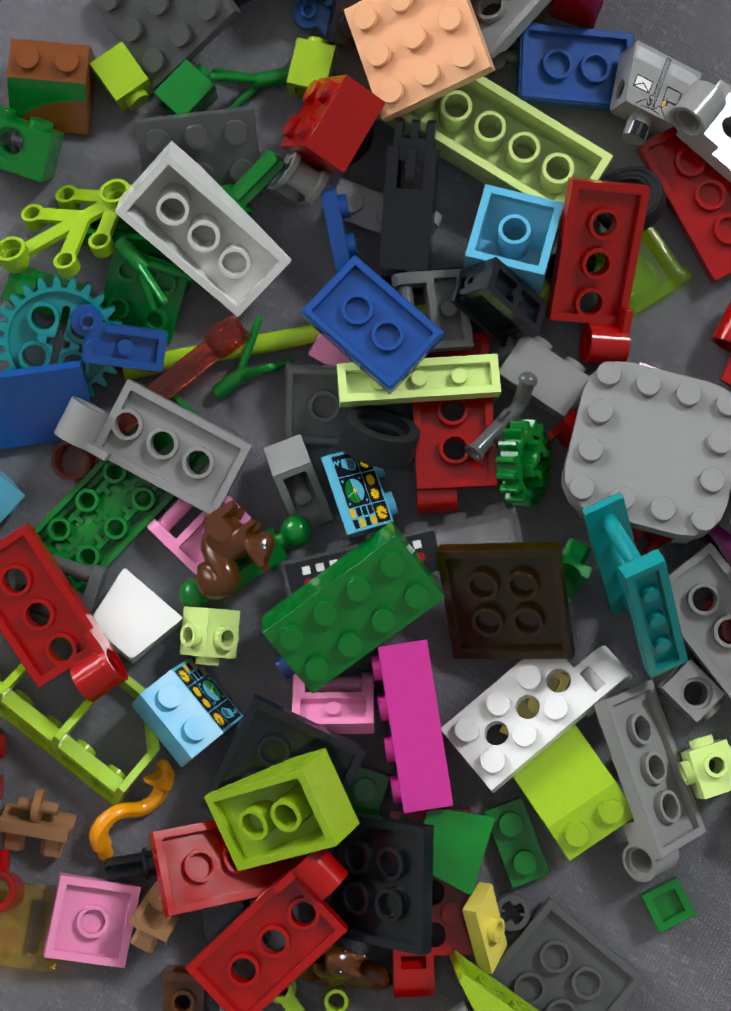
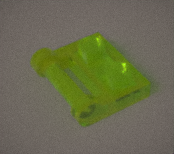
[594,226,693,317]

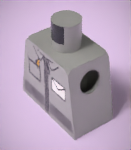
[610,40,702,146]

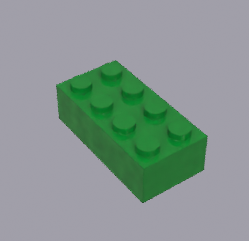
[262,521,445,694]

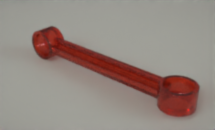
[51,315,250,481]

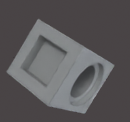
[655,659,725,722]

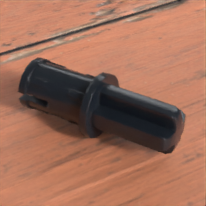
[103,847,156,881]

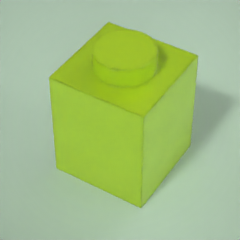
[286,36,337,98]
[90,42,154,113]

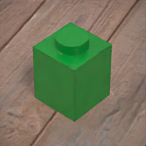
[154,59,218,115]

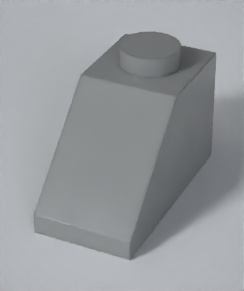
[263,434,334,527]

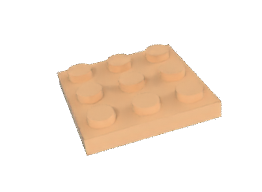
[344,0,496,123]

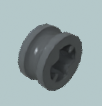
[496,892,530,931]

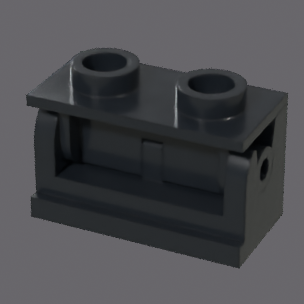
[451,257,547,347]

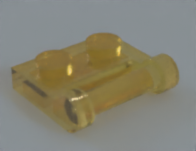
[0,879,57,972]

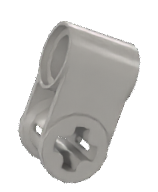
[267,152,329,207]

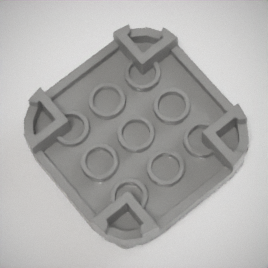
[561,361,731,544]

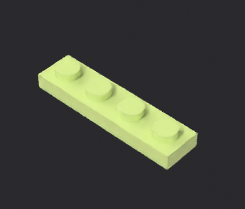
[336,354,501,407]

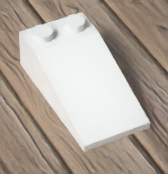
[115,141,291,317]

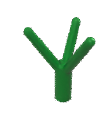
[210,67,288,108]
[113,236,194,312]
[212,316,293,400]

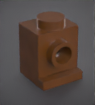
[163,965,207,1011]

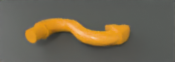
[89,758,175,861]

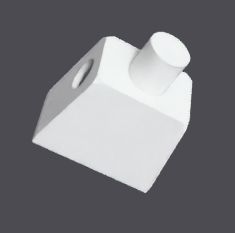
[92,568,183,664]

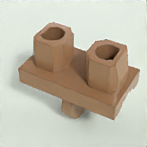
[0,788,78,858]
[129,881,182,953]

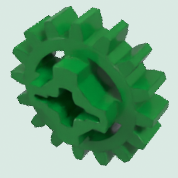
[496,419,553,507]

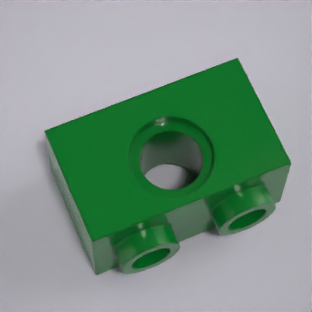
[0,105,65,183]

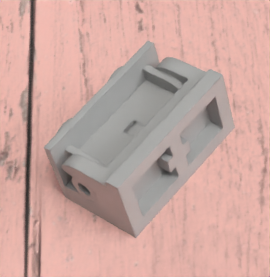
[499,336,590,422]

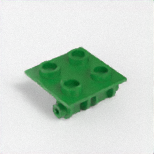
[100,250,192,343]

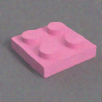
[43,872,141,968]

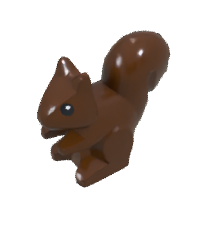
[195,500,275,599]
[298,945,392,991]

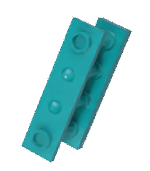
[582,492,688,678]

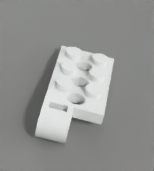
[441,646,633,793]

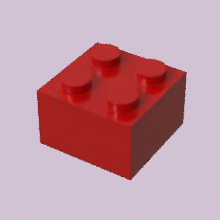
[280,74,386,173]

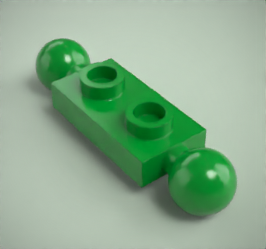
[179,515,313,608]

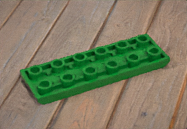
[15,388,210,593]

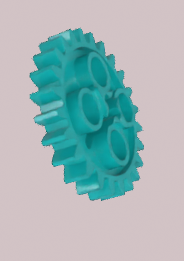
[0,275,122,397]

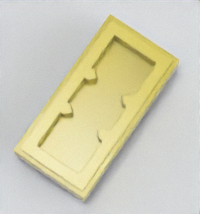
[462,882,508,974]

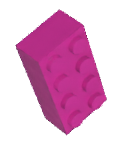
[371,639,454,813]

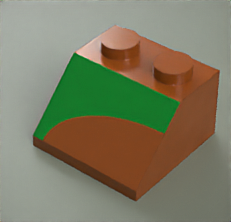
[7,38,96,137]

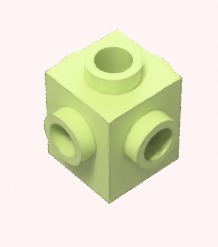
[180,606,240,666]
[678,734,731,799]

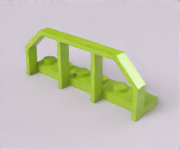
[0,637,160,806]

